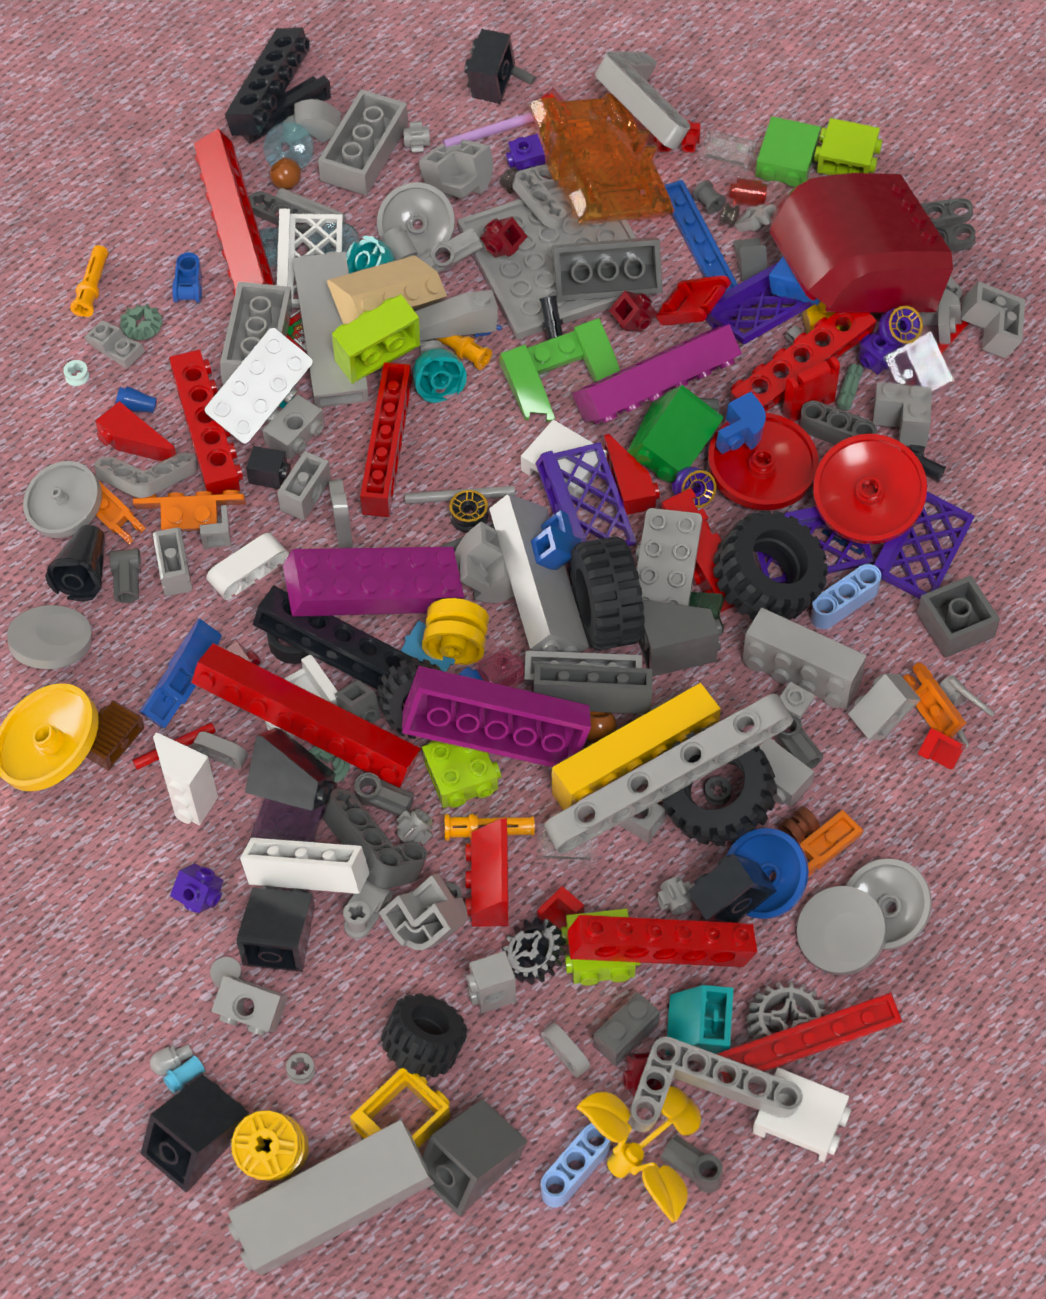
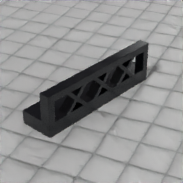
[242,75,331,144]

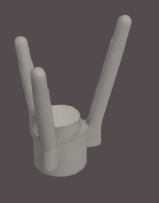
[939,675,994,748]

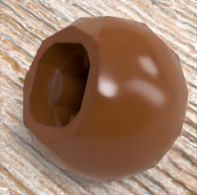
[269,157,301,190]
[586,711,617,743]

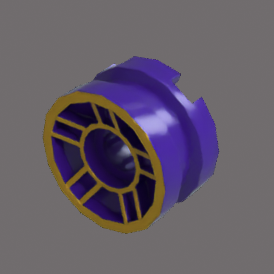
[879,306,923,346]
[672,466,716,508]

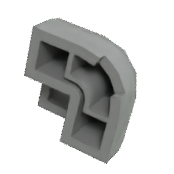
[419,140,493,199]
[455,522,514,603]
[379,874,468,951]

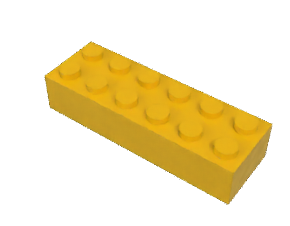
[552,683,721,817]

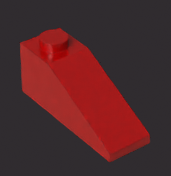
[95,401,176,461]
[604,434,660,515]

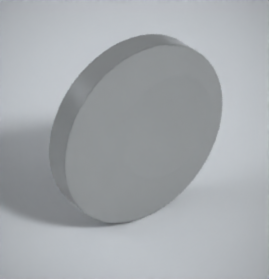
[23,461,102,538]
[7,605,92,669]
[797,886,887,975]

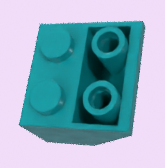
[665,985,734,1056]

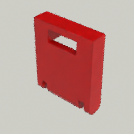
[655,275,731,326]
[782,356,840,422]

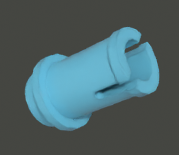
[163,1055,205,1093]

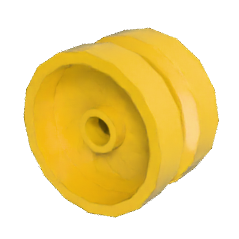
[422,598,489,665]

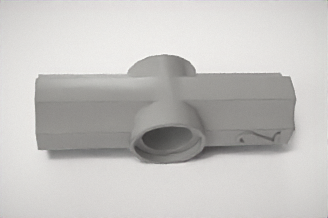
[419,228,483,274]

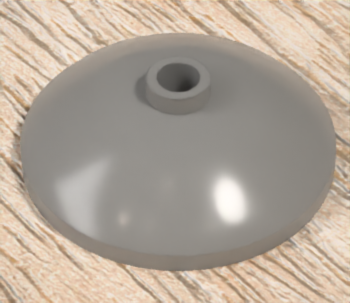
[377,182,455,258]
[846,859,932,950]

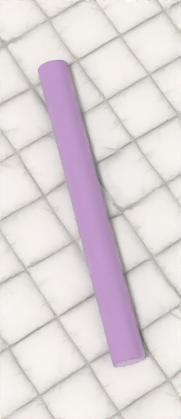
[443,111,540,147]

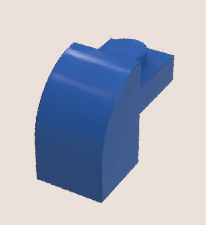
[716,392,766,454]
[531,510,582,570]

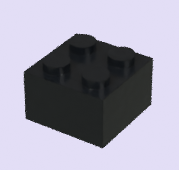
[464,29,515,104]
[687,854,777,923]

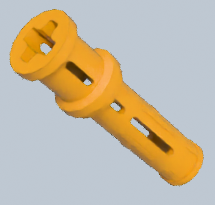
[70,245,109,317]
[436,335,492,370]
[444,814,535,841]

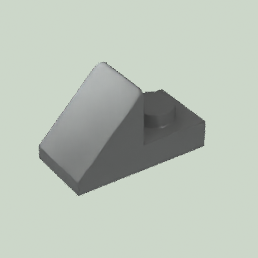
[733,238,768,282]

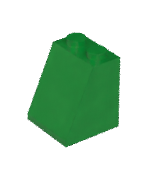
[628,385,723,483]

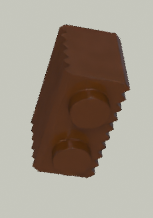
[86,700,144,771]

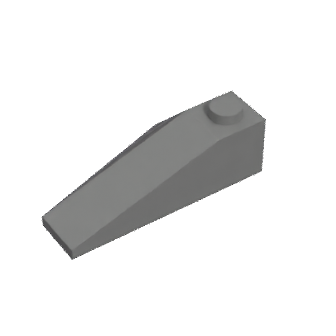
[415,290,498,340]

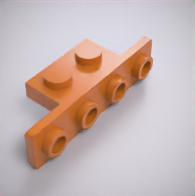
[133,490,246,531]

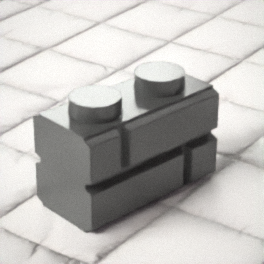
[593,992,660,1067]

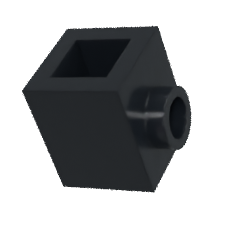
[246,446,291,489]

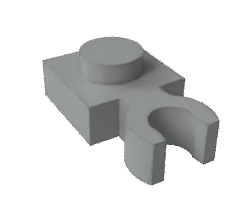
[734,204,777,232]

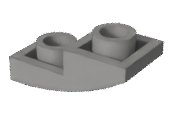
[84,320,145,369]

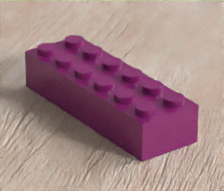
[572,324,742,425]
[283,547,464,617]
[402,666,591,767]

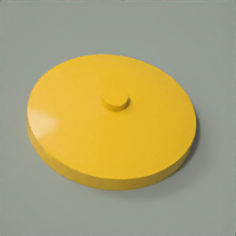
[0,683,99,791]

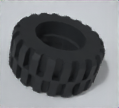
[713,510,828,621]
[570,536,645,651]
[662,727,777,846]

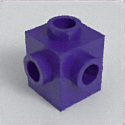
[506,134,546,173]
[858,329,902,375]
[170,863,224,913]

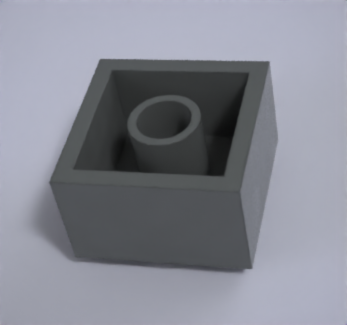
[917,575,1000,658]

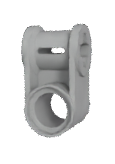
[343,879,393,939]

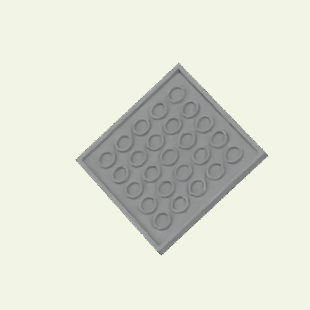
[457,173,663,340]

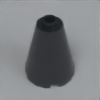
[45,525,105,602]

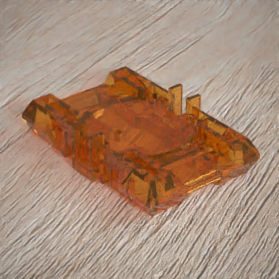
[528,93,674,225]

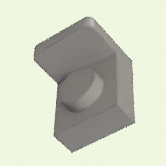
[780,682,815,719]

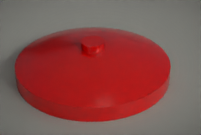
[707,413,819,510]
[813,434,927,544]

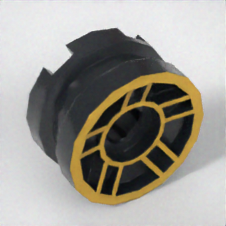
[449,490,489,533]

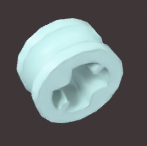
[63,360,89,386]

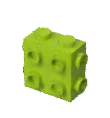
[814,118,883,175]
[422,740,501,808]
[561,909,640,986]

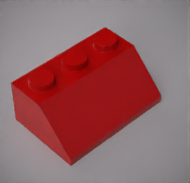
[465,818,509,927]

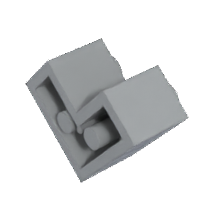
[961,281,1025,358]
[873,382,932,448]

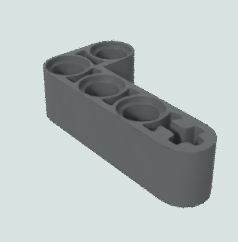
[323,788,427,889]

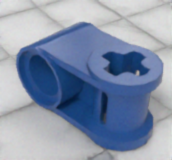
[172,252,203,303]

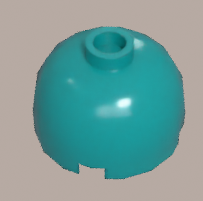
[346,236,395,274]
[412,348,467,403]

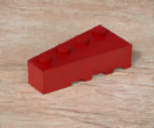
[662,488,735,614]

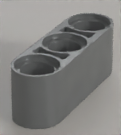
[799,400,877,445]

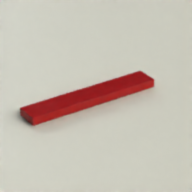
[717,992,903,1084]

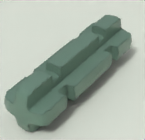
[836,363,863,411]

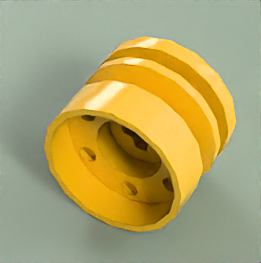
[232,1111,309,1181]

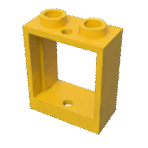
[350,1068,450,1148]

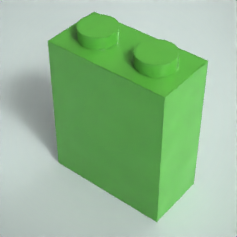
[755,116,821,187]

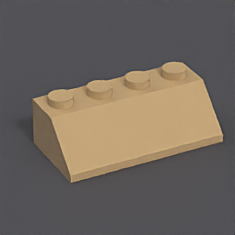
[327,255,447,324]

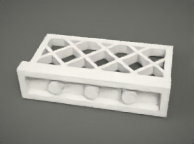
[277,209,343,308]

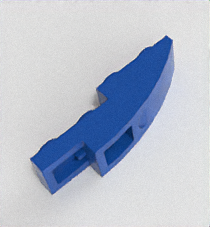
[139,618,222,729]

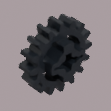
[502,917,567,985]

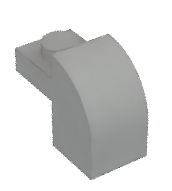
[283,99,341,144]
[918,289,961,344]

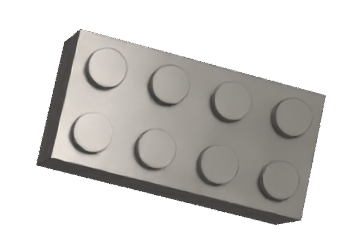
[318,89,408,196]
[220,282,292,384]
[742,607,867,710]

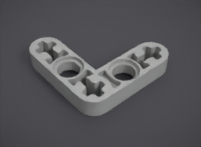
[512,160,578,229]
[94,453,198,498]
[328,479,353,548]

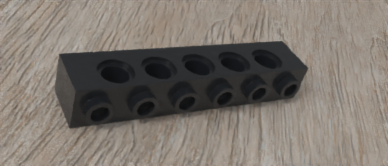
[225,27,310,136]
[253,585,422,704]

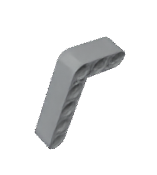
[595,51,691,149]
[629,1037,803,1132]

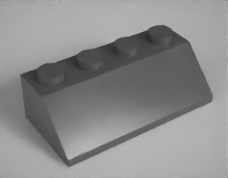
[552,237,663,301]

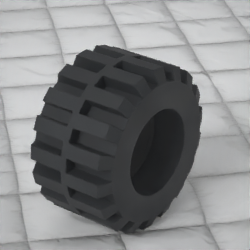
[377,658,441,739]
[381,994,467,1077]

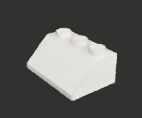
[153,732,218,825]

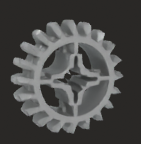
[746,981,830,1064]

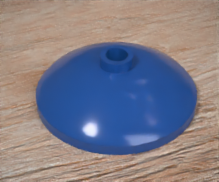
[726,828,809,919]

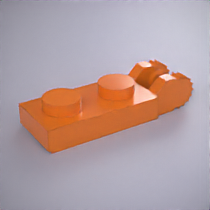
[96,481,146,545]
[903,662,967,737]
[800,810,864,877]

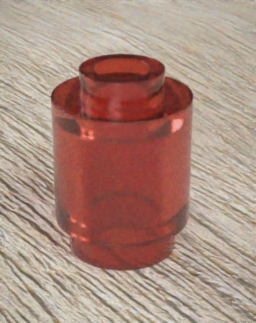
[729,178,767,206]

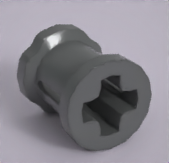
[693,180,726,214]

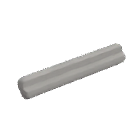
[276,188,346,226]

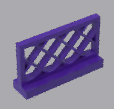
[707,262,815,345]
[535,442,637,547]
[874,485,975,599]
[755,506,874,584]

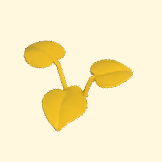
[576,1086,701,1223]

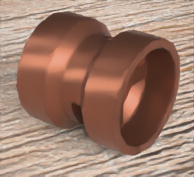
[778,806,820,844]

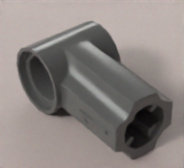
[110,548,141,604]
[774,714,823,769]
[355,773,414,817]
[661,1135,723,1193]

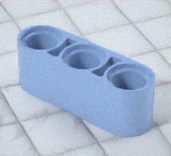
[810,564,881,629]
[541,1123,611,1208]

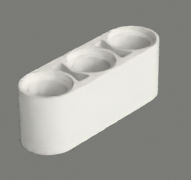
[207,533,289,600]

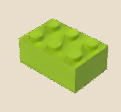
[332,294,420,384]

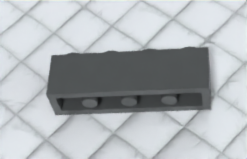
[533,663,653,714]

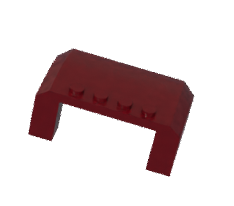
[769,173,953,312]

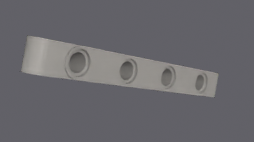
[544,694,793,853]

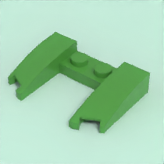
[499,318,620,422]

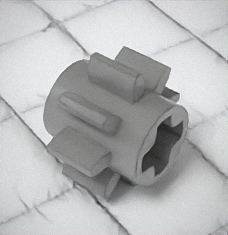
[404,121,430,153]
[396,809,433,845]
[657,877,693,915]

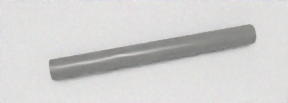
[404,486,515,504]

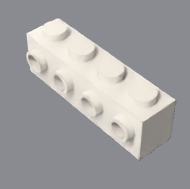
[240,838,370,894]

